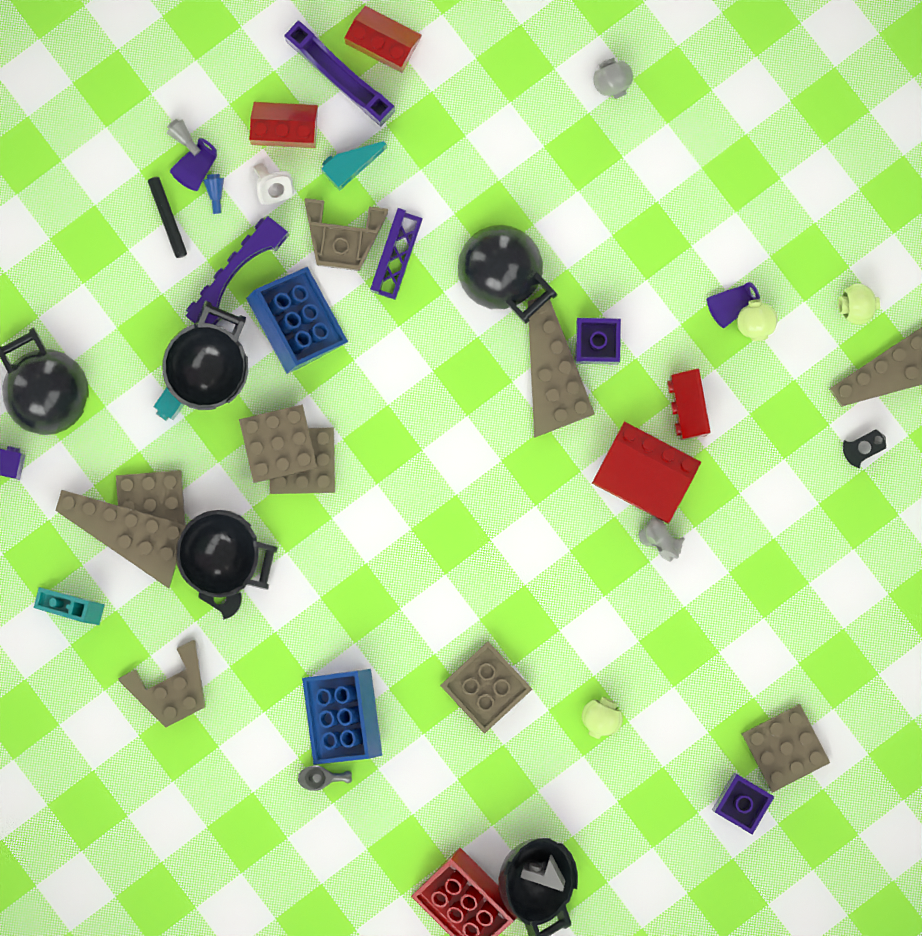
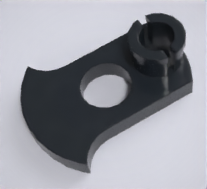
[843,429,887,468]
[198,592,242,620]

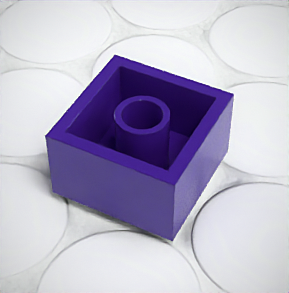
[575,318,621,365]
[712,772,774,835]

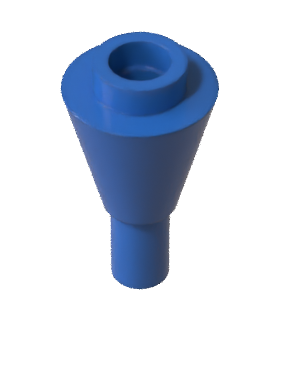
[203,174,224,214]

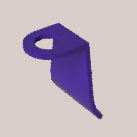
[170,138,217,191]
[707,282,760,328]

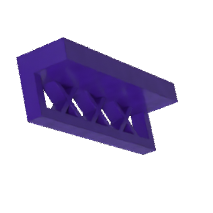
[370,208,423,300]

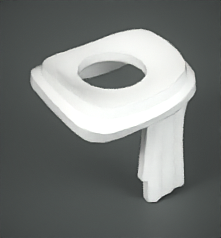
[253,163,294,205]

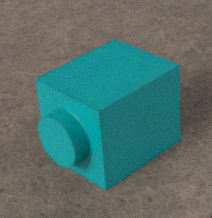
[153,387,184,421]

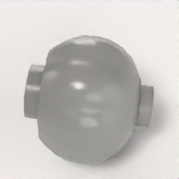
[593,58,633,99]

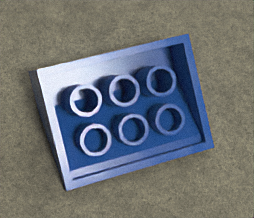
[246,267,348,374]
[302,669,383,765]

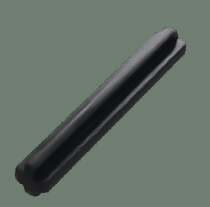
[148,177,187,258]

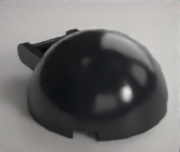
[458,225,558,324]
[162,301,249,410]
[0,327,89,435]
[175,510,278,598]
[498,838,578,936]

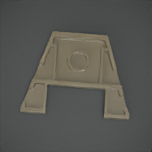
[304,198,389,271]
[118,640,205,728]

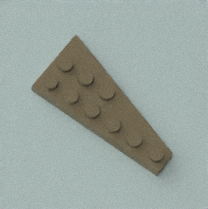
[527,297,595,438]
[829,327,922,407]
[55,490,186,588]

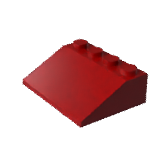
[591,421,701,524]
[411,848,516,936]

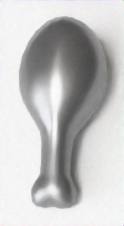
[297,765,352,791]

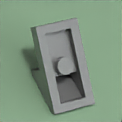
[521,855,565,891]

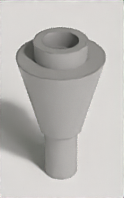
[166,119,201,156]

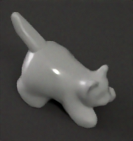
[639,516,685,562]

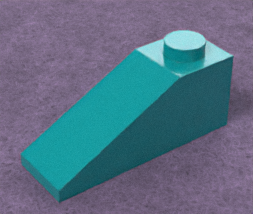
[321,141,387,191]
[33,587,105,625]

